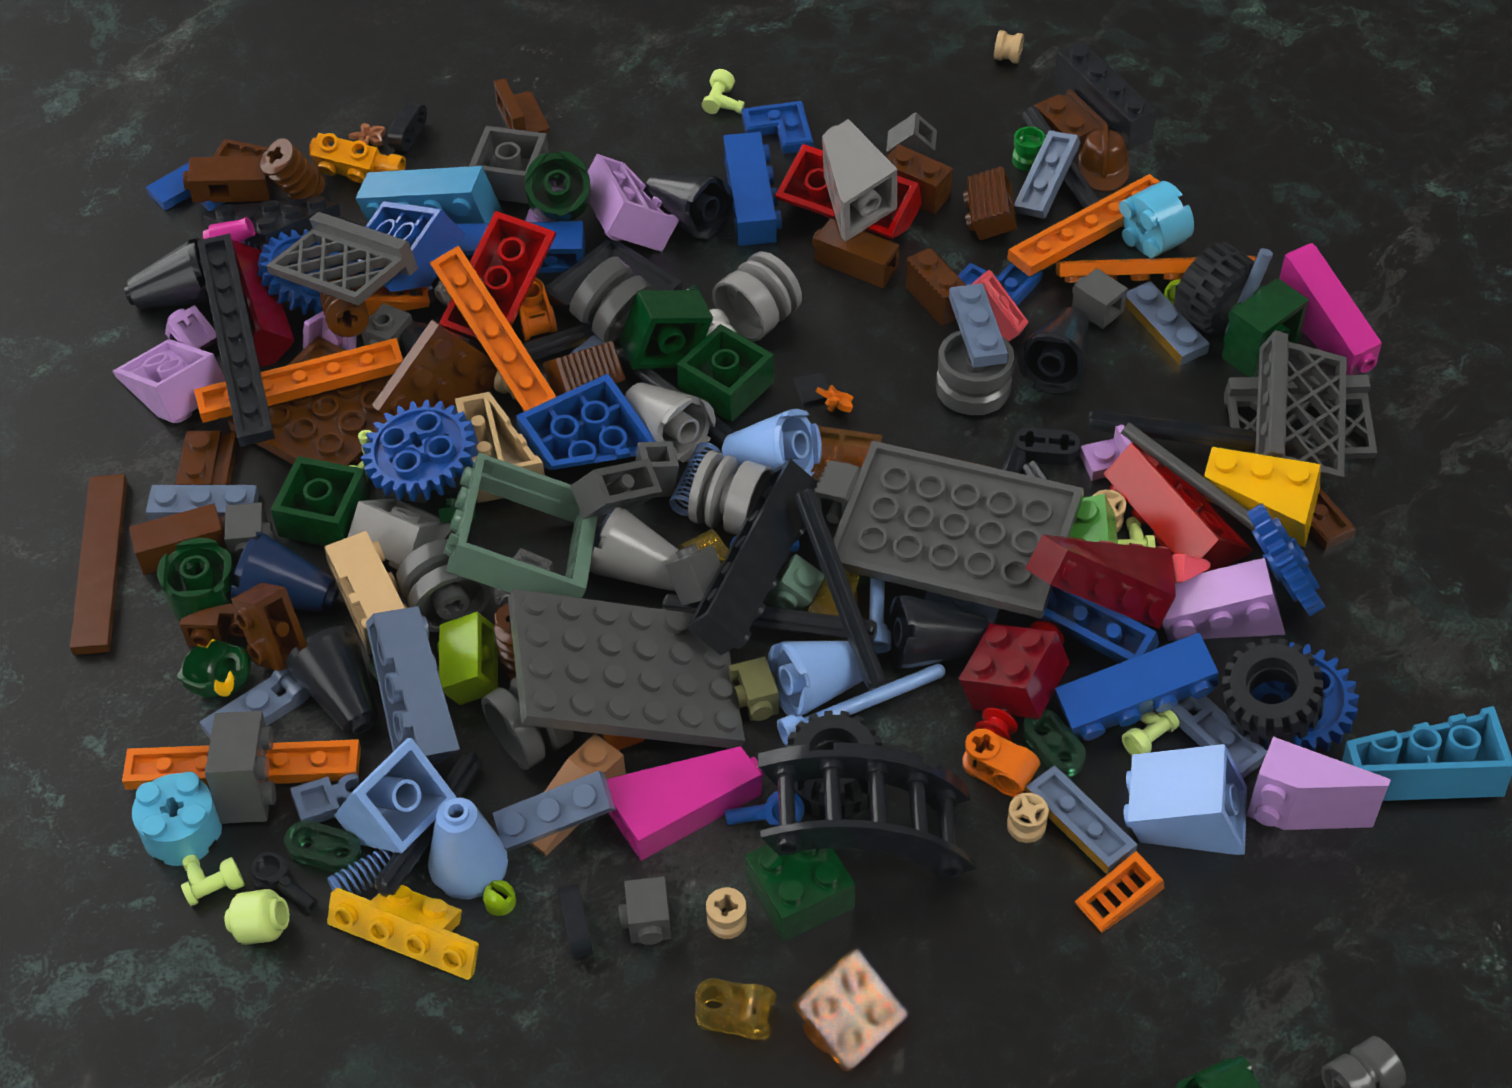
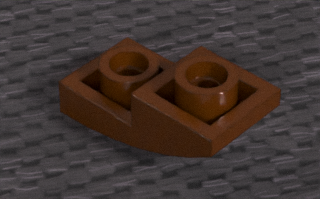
[180,604,245,647]

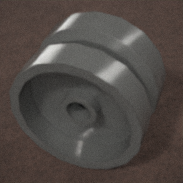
[569,256,655,343]
[936,331,1015,416]
[396,539,490,632]
[481,677,574,770]

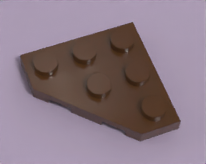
[372,320,497,416]

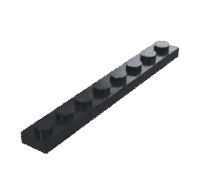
[197,233,275,447]

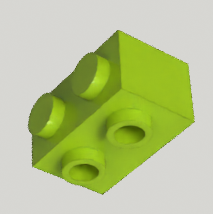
[437,611,498,705]

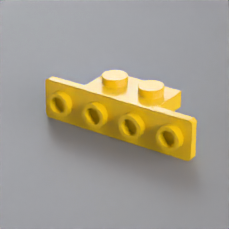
[327,885,479,980]

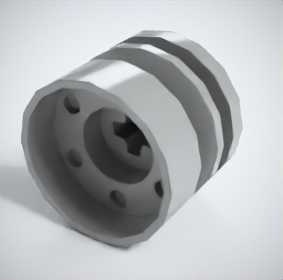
[712,251,802,342]
[688,450,772,535]

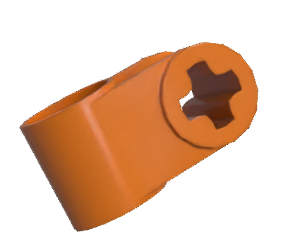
[518,278,558,341]
[962,729,1040,797]

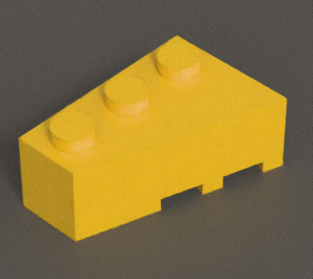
[1204,447,1320,547]

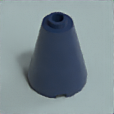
[231,532,339,613]

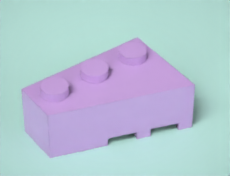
[588,154,679,252]
[1162,558,1285,641]

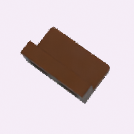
[493,78,550,134]

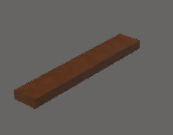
[70,474,128,655]

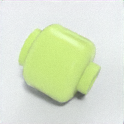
[224,889,289,945]

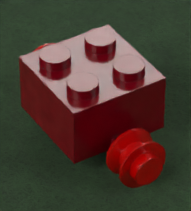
[959,621,1070,747]

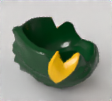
[176,639,251,698]

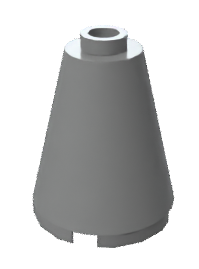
[625,383,716,463]
[589,507,678,592]

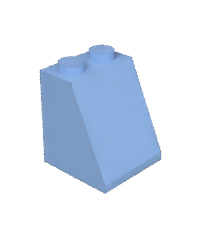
[334,738,457,853]
[1124,744,1247,855]

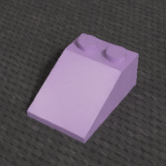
[113,339,226,423]
[1246,737,1391,830]

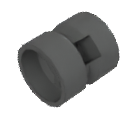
[1321,1036,1406,1088]

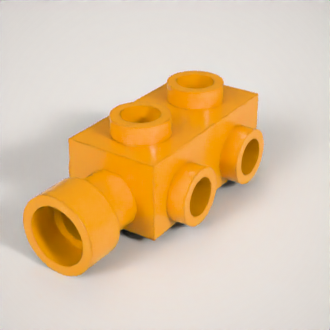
[309,133,406,183]

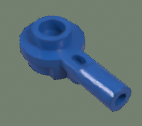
[725,790,804,826]

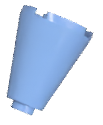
[722,409,822,476]
[768,641,864,716]
[428,798,508,900]

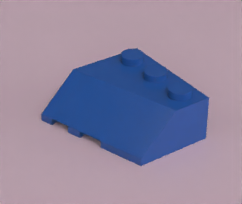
[357,201,465,292]
[516,373,657,470]

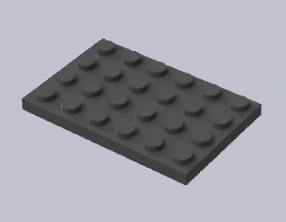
[833,441,1084,619]
[508,589,745,748]

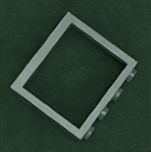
[444,452,598,598]

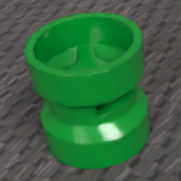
[1012,126,1045,171]

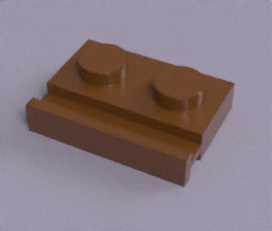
[1034,89,1106,145]
[175,431,238,485]

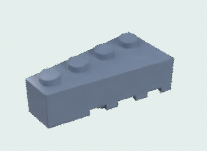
[366,606,460,764]

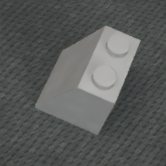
[822,119,897,242]

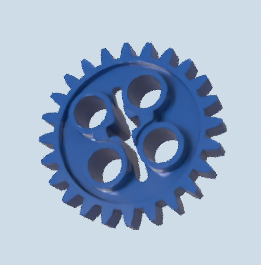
[257,229,366,315]
[361,400,478,502]
[1247,503,1325,616]
[1251,642,1359,752]

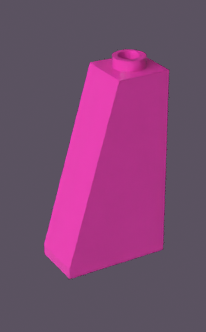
[1279,243,1382,375]
[606,746,764,861]

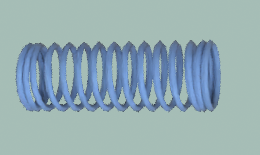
[669,442,721,516]
[327,849,419,895]

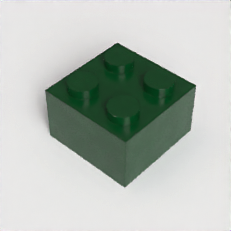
[1222,278,1309,377]
[619,290,713,369]
[677,324,774,423]
[271,456,371,546]
[745,844,855,942]

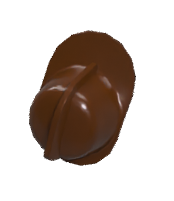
[1078,123,1129,192]

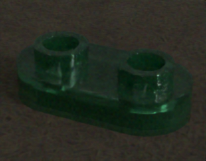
[1023,709,1086,777]
[284,820,363,873]

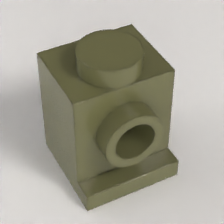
[729,656,779,721]

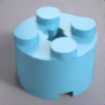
[1119,181,1194,259]
[132,772,222,866]

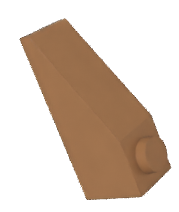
[530,734,626,857]

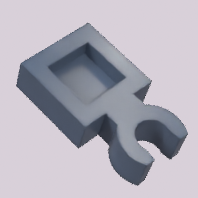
[290,773,359,828]

